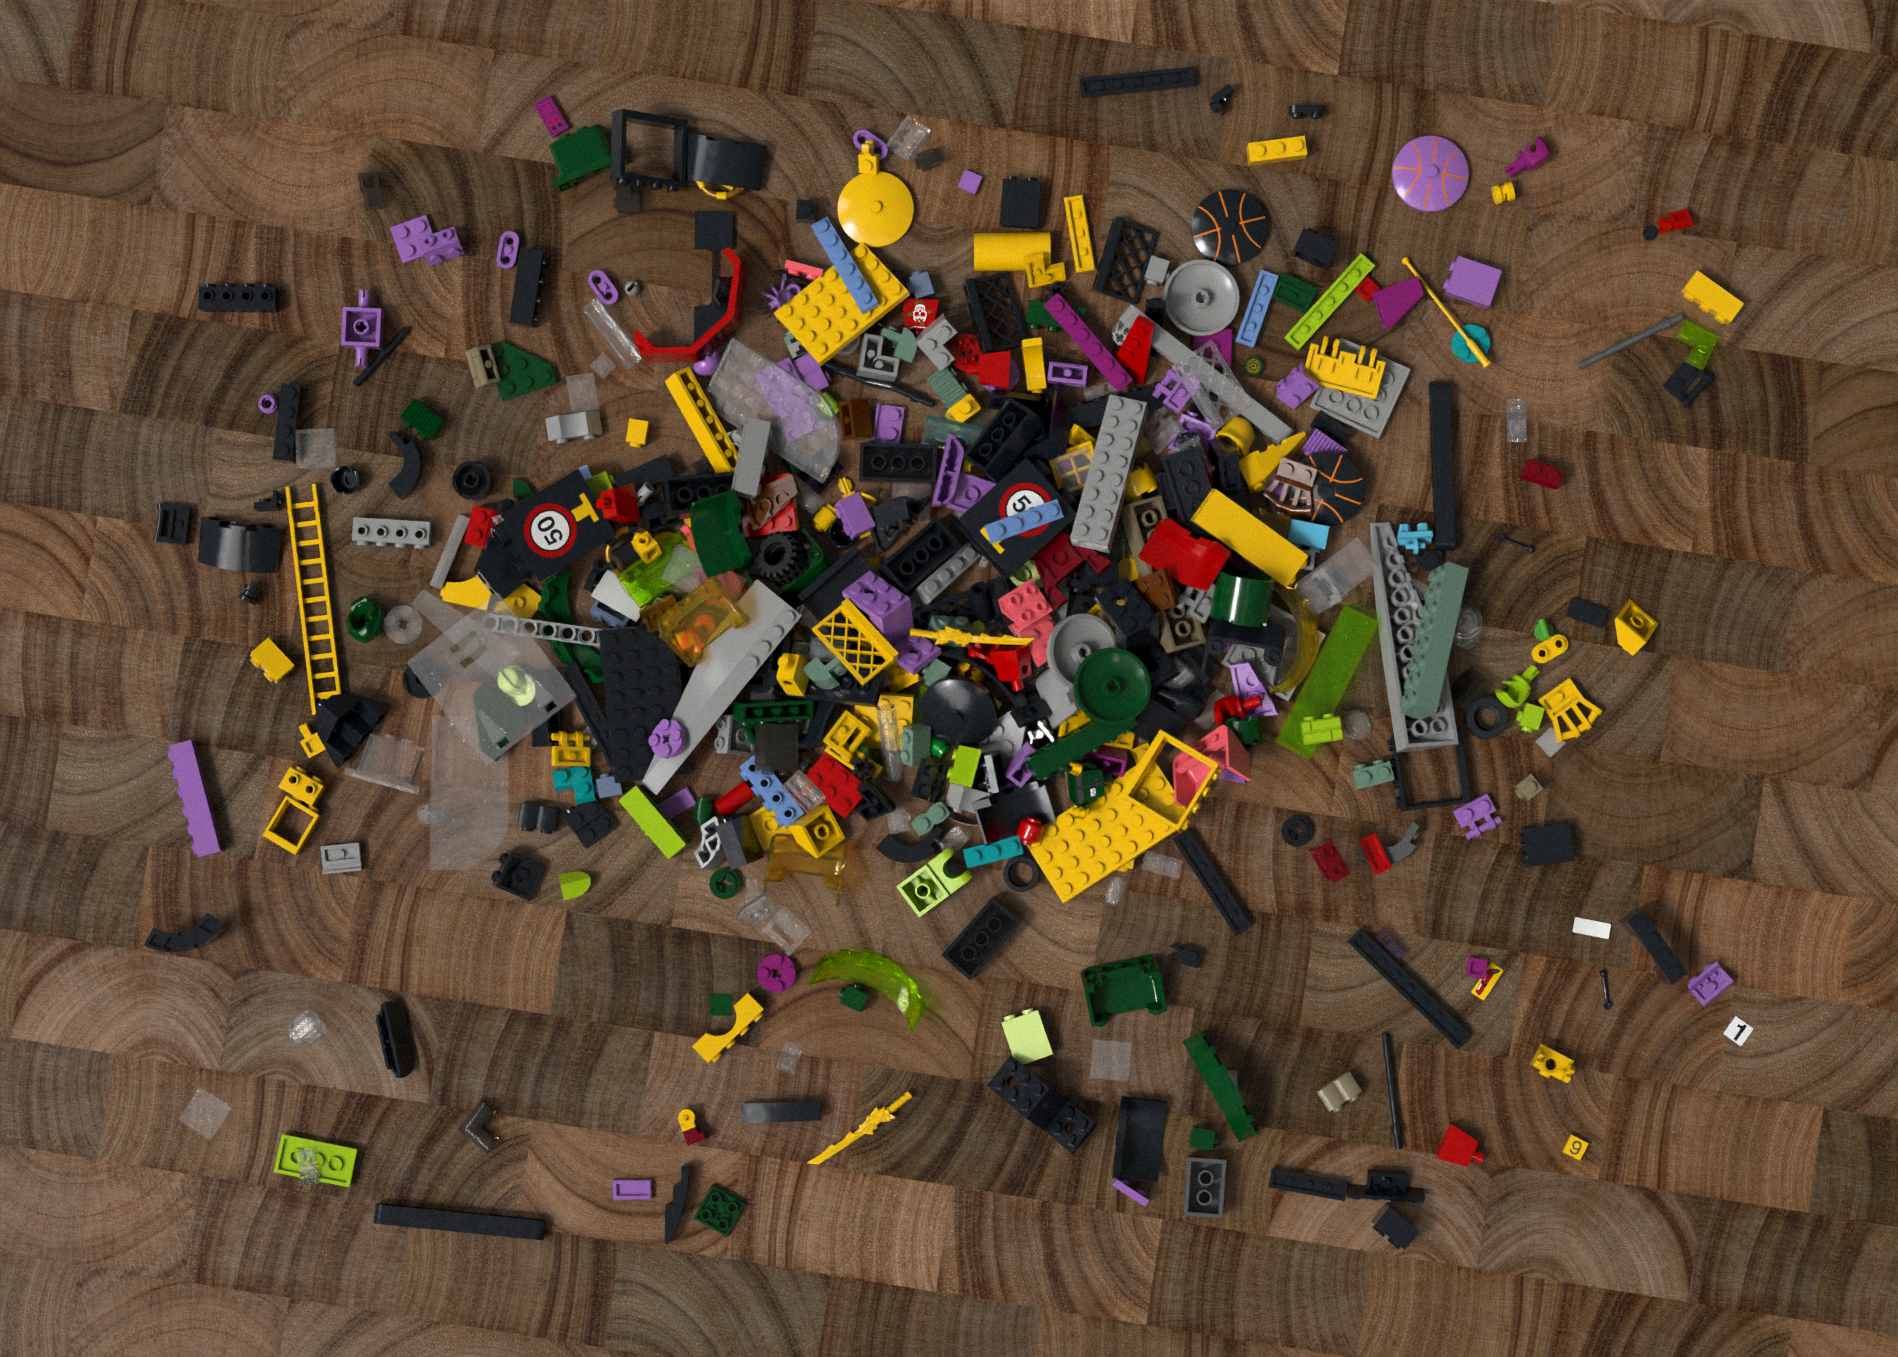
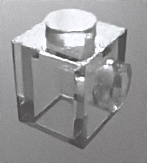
[886,805,911,835]

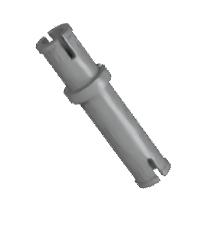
[610,482,654,530]

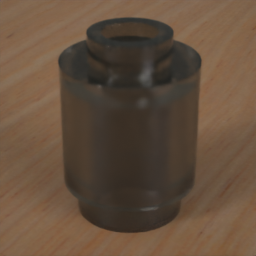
[914,148,944,172]

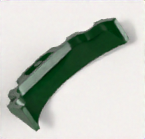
[538,568,603,683]
[1182,1030,1260,1142]

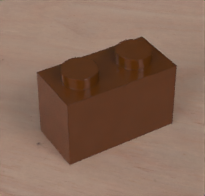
[838,399,873,441]

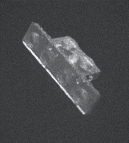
[791,637,869,664]

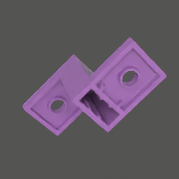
[842,571,941,675]

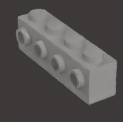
[731,417,772,500]
[352,517,433,549]

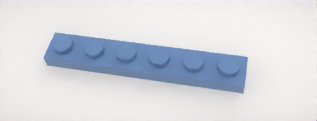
[810,217,880,315]

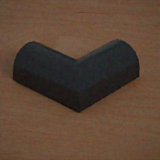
[855,777,896,822]

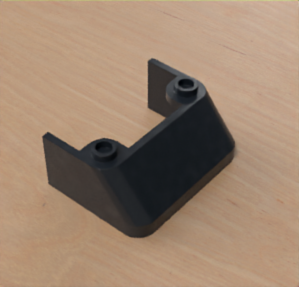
[1201,617,1286,686]

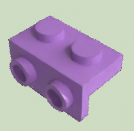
[419,227,465,266]
[1276,363,1320,409]
[1687,961,1734,1008]

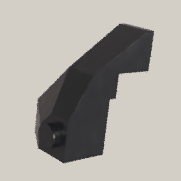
[315,693,391,768]

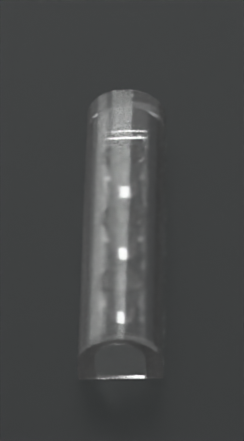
[582,297,643,370]
[876,704,904,782]

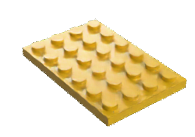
[774,242,910,366]

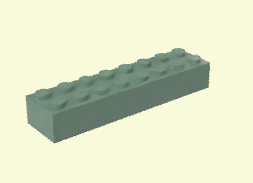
[1400,562,1469,720]

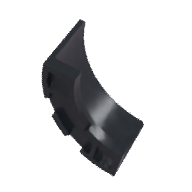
[686,133,767,191]
[198,516,282,573]
[972,779,1056,846]
[144,913,232,952]
[1112,1096,1167,1183]

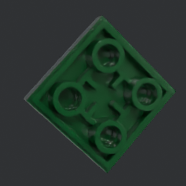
[694,1184,746,1237]

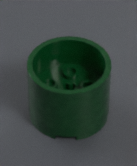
[1209,568,1275,627]

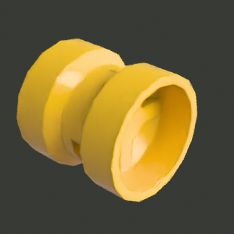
[1491,181,1515,205]

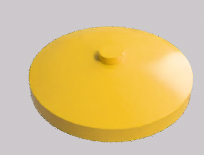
[838,171,914,248]

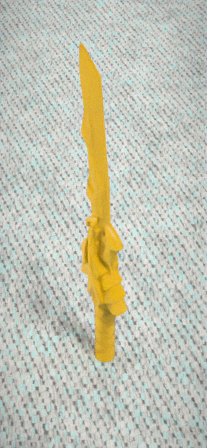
[910,626,1035,647]
[807,1091,913,1165]

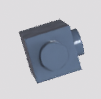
[907,270,934,299]
[593,773,623,799]

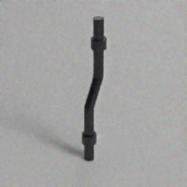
[824,361,934,408]

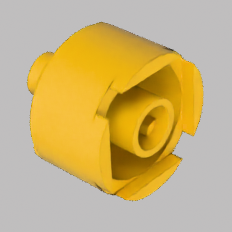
[1125,462,1158,503]

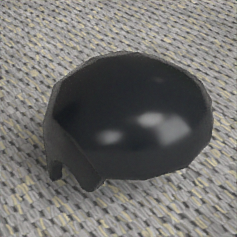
[330,466,362,495]
[828,519,857,550]

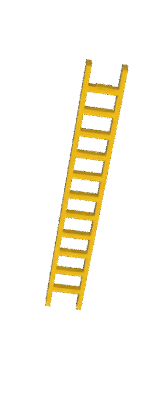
[285,484,342,715]

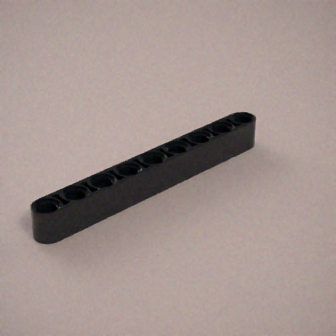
[1429,381,1455,551]
[373,1203,546,1240]

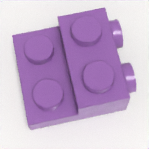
[1168,409,1219,460]

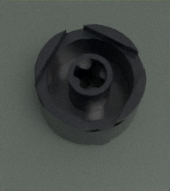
[452,461,493,501]

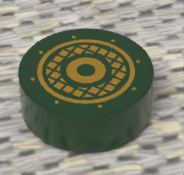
[1243,357,1263,376]

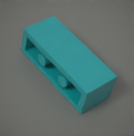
[963,836,1023,868]

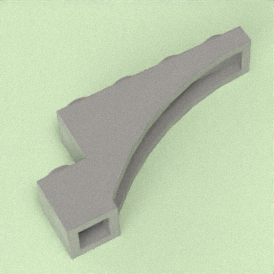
[909,542,981,621]

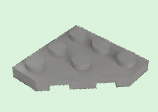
[976,711,1028,781]

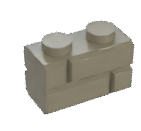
[465,344,501,389]

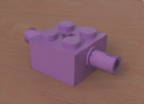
[341,290,385,367]

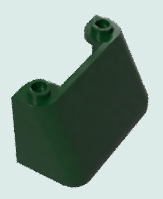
[1080,955,1167,1027]

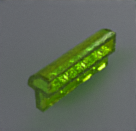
[616,531,701,610]

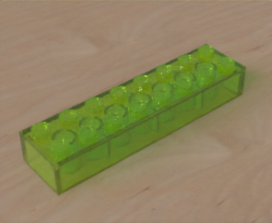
[1273,605,1379,760]

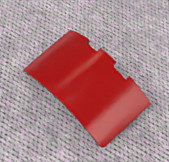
[1139,519,1231,591]

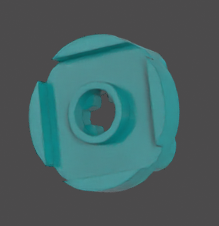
[1451,325,1490,364]

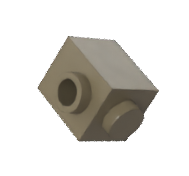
[1513,774,1543,801]

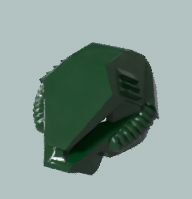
[345,596,385,644]

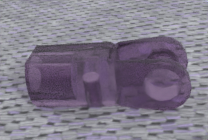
[1374,927,1407,960]

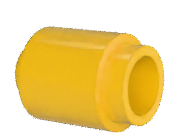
[811,504,838,533]

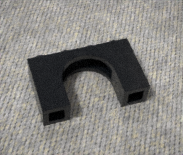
[1619,909,1688,985]

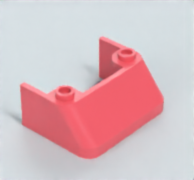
[1173,725,1251,816]

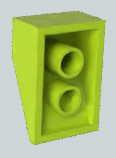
[946,745,982,788]

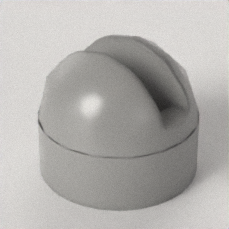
[624,281,640,296]

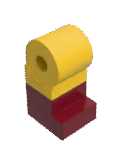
[678,1109,707,1146]

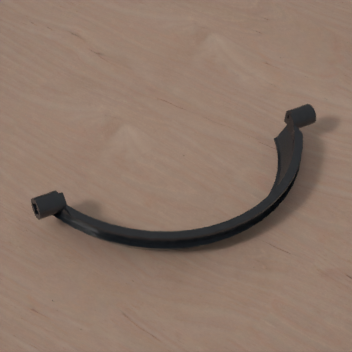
[793,646,1040,753]

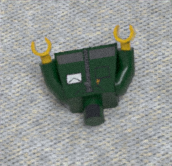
[1067,758,1113,820]

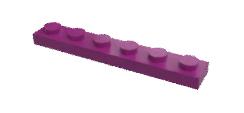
[1043,293,1133,393]

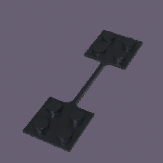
[694,211,733,344]

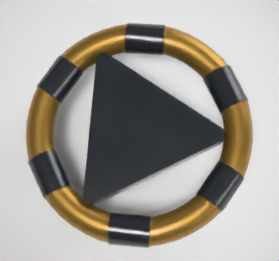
[605,525,658,580]

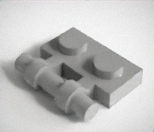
[1176,583,1215,623]

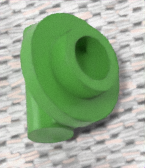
[1534,619,1553,641]

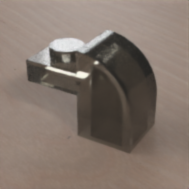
[358,171,385,211]

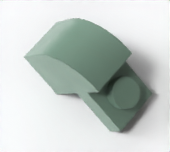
[879,326,917,364]
[802,656,848,689]

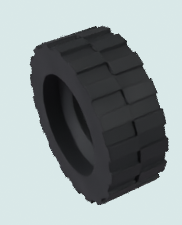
[1464,697,1508,739]

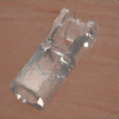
[1083,381,1117,401]

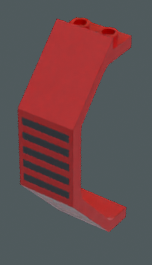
[632,247,746,363]

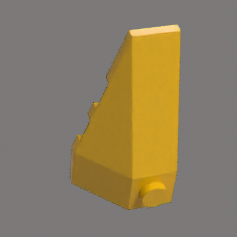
[1239,431,1307,494]

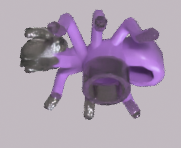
[757,273,801,324]

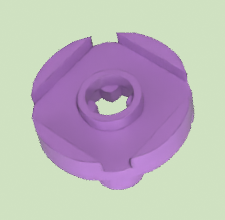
[648,719,686,759]

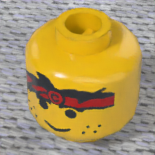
[955,661,985,683]

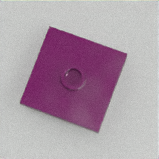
[1193,329,1232,368]

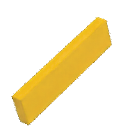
[1064,195,1095,273]

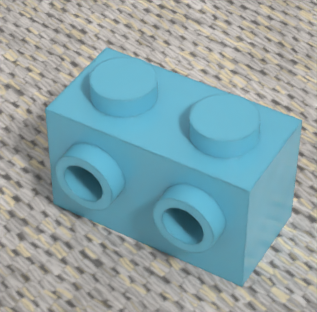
[1286,519,1329,553]

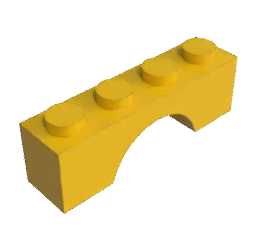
[692,992,764,1063]

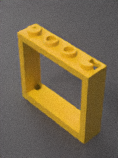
[1120,730,1222,833]

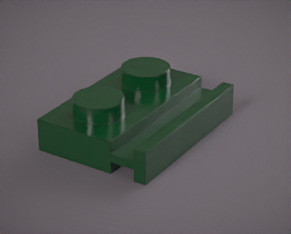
[1271,273,1318,314]

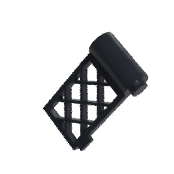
[914,582,995,639]

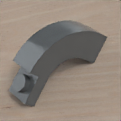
[1354,822,1420,864]

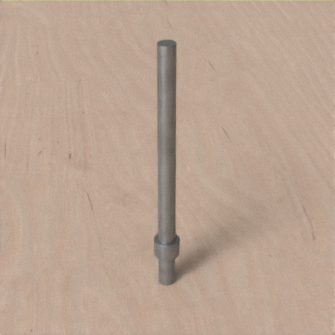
[1577,313,1684,370]

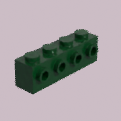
[733,698,813,725]

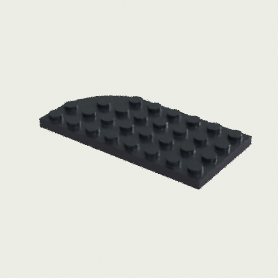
[598,627,691,783]

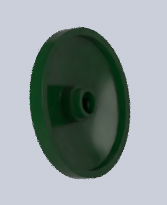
[1073,648,1151,726]

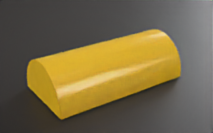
[974,232,1051,271]

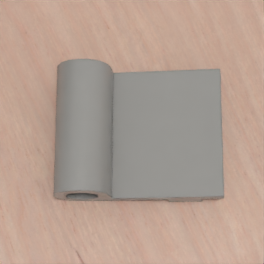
[1035,667,1080,729]

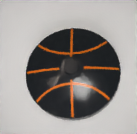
[1191,189,1268,266]
[1288,450,1365,527]

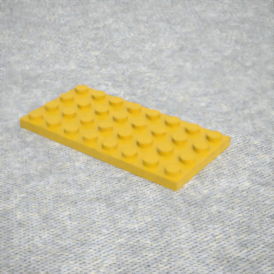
[1026,761,1193,904]

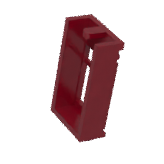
[1308,840,1351,883]

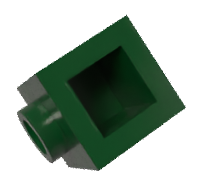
[838,983,869,1013]

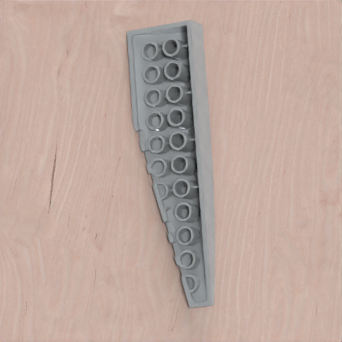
[1370,522,1459,752]

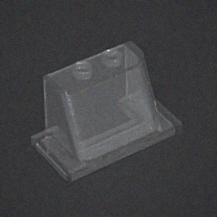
[344,733,427,796]

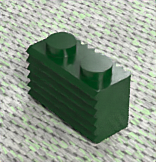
[400,398,446,441]

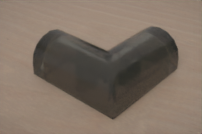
[457,1099,499,1154]

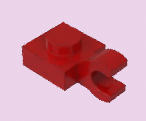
[1657,209,1693,234]

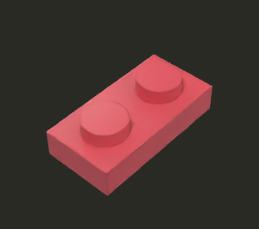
[785,260,824,281]

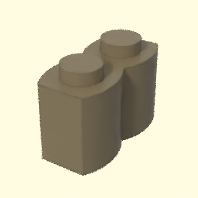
[1316,1071,1362,1113]

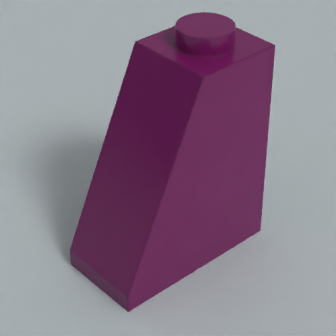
[1371,276,1424,328]

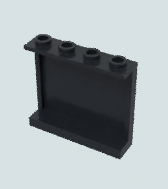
[797,545,887,649]

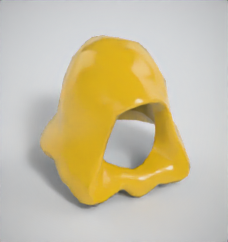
[1214,416,1256,459]

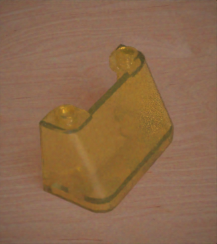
[657,576,750,668]

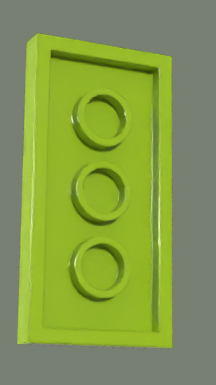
[274,1134,358,1187]

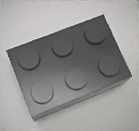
[1182,1156,1227,1218]

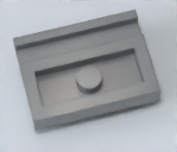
[320,843,362,874]

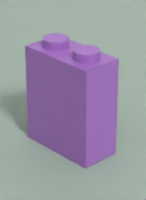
[1443,256,1502,309]

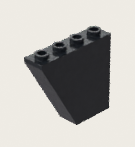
[474,498,527,602]

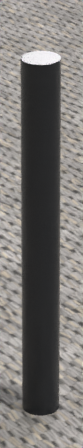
[352,327,410,387]

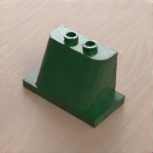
[548,124,628,194]

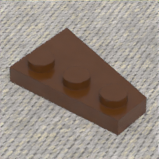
[744,474,801,531]

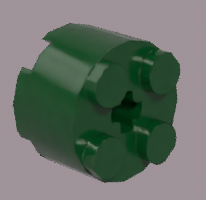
[1224,717,1263,748]

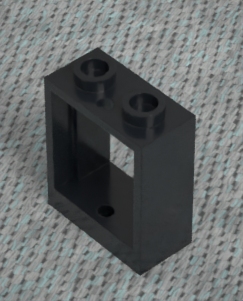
[1208,437,1242,493]

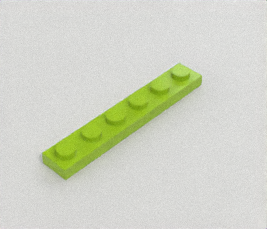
[1284,253,1375,351]

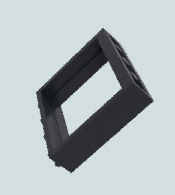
[610,109,688,193]
[1387,726,1471,812]

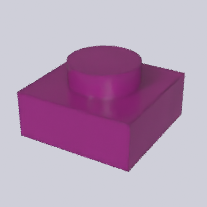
[1465,957,1488,980]

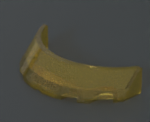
[1268,581,1320,694]

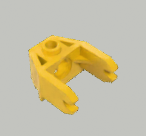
[1530,1044,1575,1083]

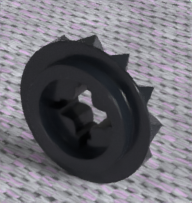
[1281,816,1312,847]

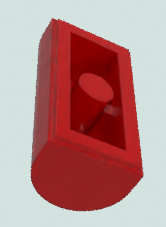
[714,780,756,819]

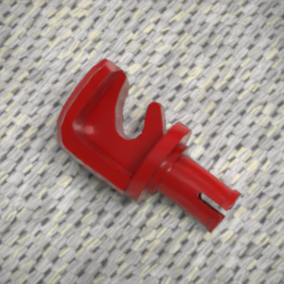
[1214,694,1263,726]

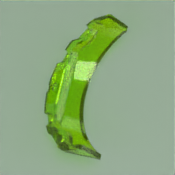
[808,949,926,1032]

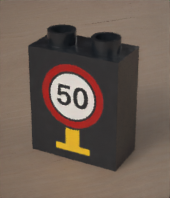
[954,457,1078,580]
[490,469,617,584]

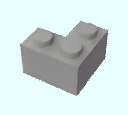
[915,313,957,371]
[856,333,899,382]

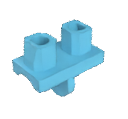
[1396,523,1433,554]

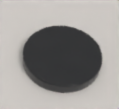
[1642,226,1657,241]

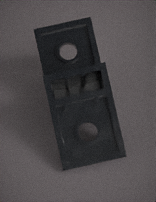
[1095,578,1180,691]
[987,1055,1098,1155]

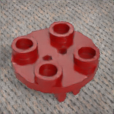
[949,334,981,372]
[967,631,1000,665]

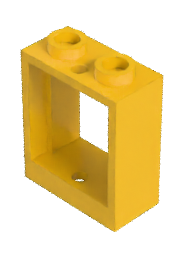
[262,795,322,855]

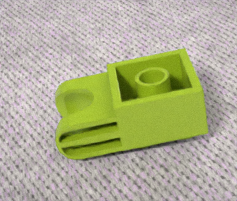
[896,847,973,917]

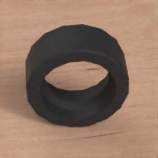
[1003,856,1040,892]

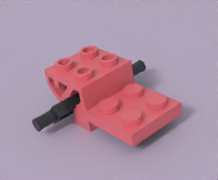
[985,578,1059,667]

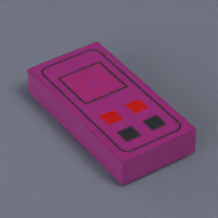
[533,95,569,138]

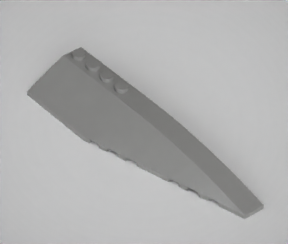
[642,579,802,795]

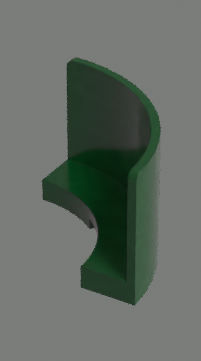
[690,489,752,578]

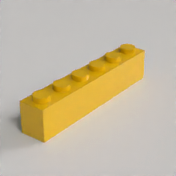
[665,367,738,473]

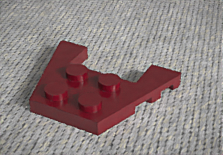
[1032,531,1112,612]

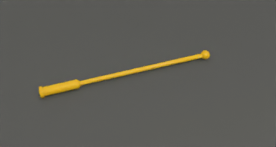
[1402,257,1492,369]

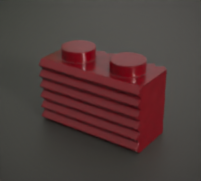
[1520,459,1564,490]

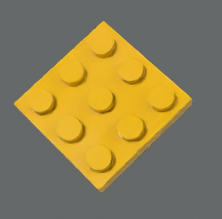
[853,692,914,750]

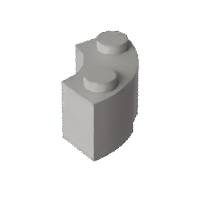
[546,411,602,444]
[945,783,994,814]
[693,816,725,871]

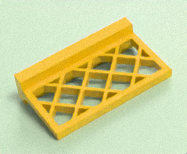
[812,598,899,686]

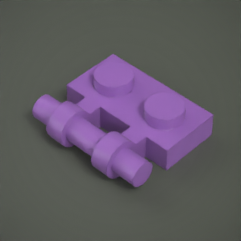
[1152,364,1201,414]
[1452,794,1502,840]

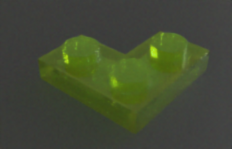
[1675,320,1719,370]

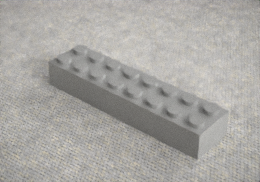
[1070,395,1149,553]

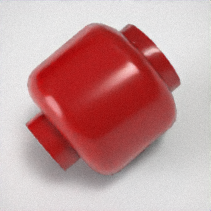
[1017,816,1044,846]

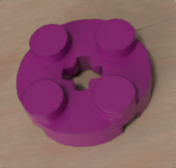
[757,954,796,993]

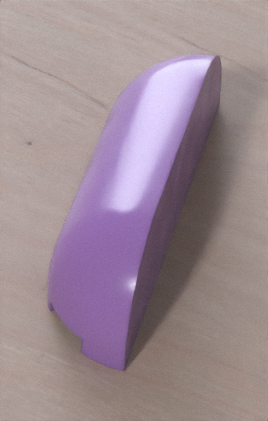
[931,434,964,507]

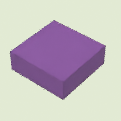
[958,169,983,195]

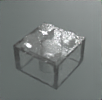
[295,428,339,470]

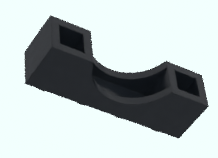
[272,383,305,464]

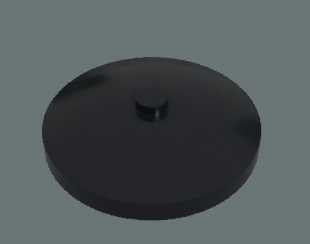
[920,676,998,746]

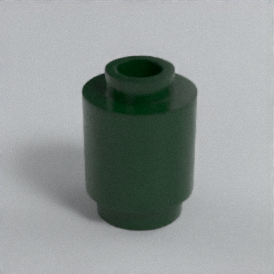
[693,797,714,825]

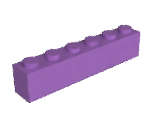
[167,740,224,858]

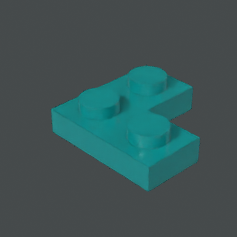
[552,766,596,804]

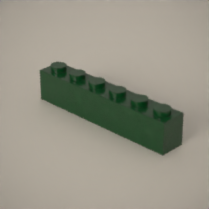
[1023,718,1138,781]

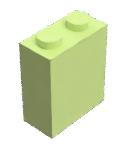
[1001,1007,1053,1064]

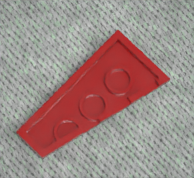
[1115,315,1156,385]

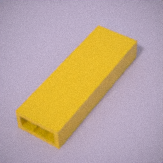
[1190,488,1308,587]

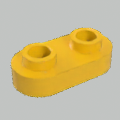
[1531,635,1568,664]

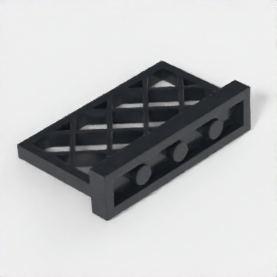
[1091,217,1158,305]
[962,272,1026,354]

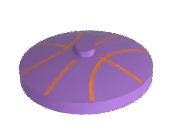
[1392,136,1469,213]

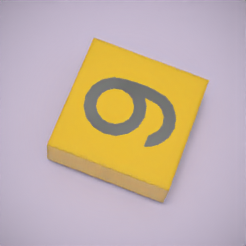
[1562,1134,1589,1161]

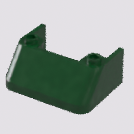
[743,527,832,610]

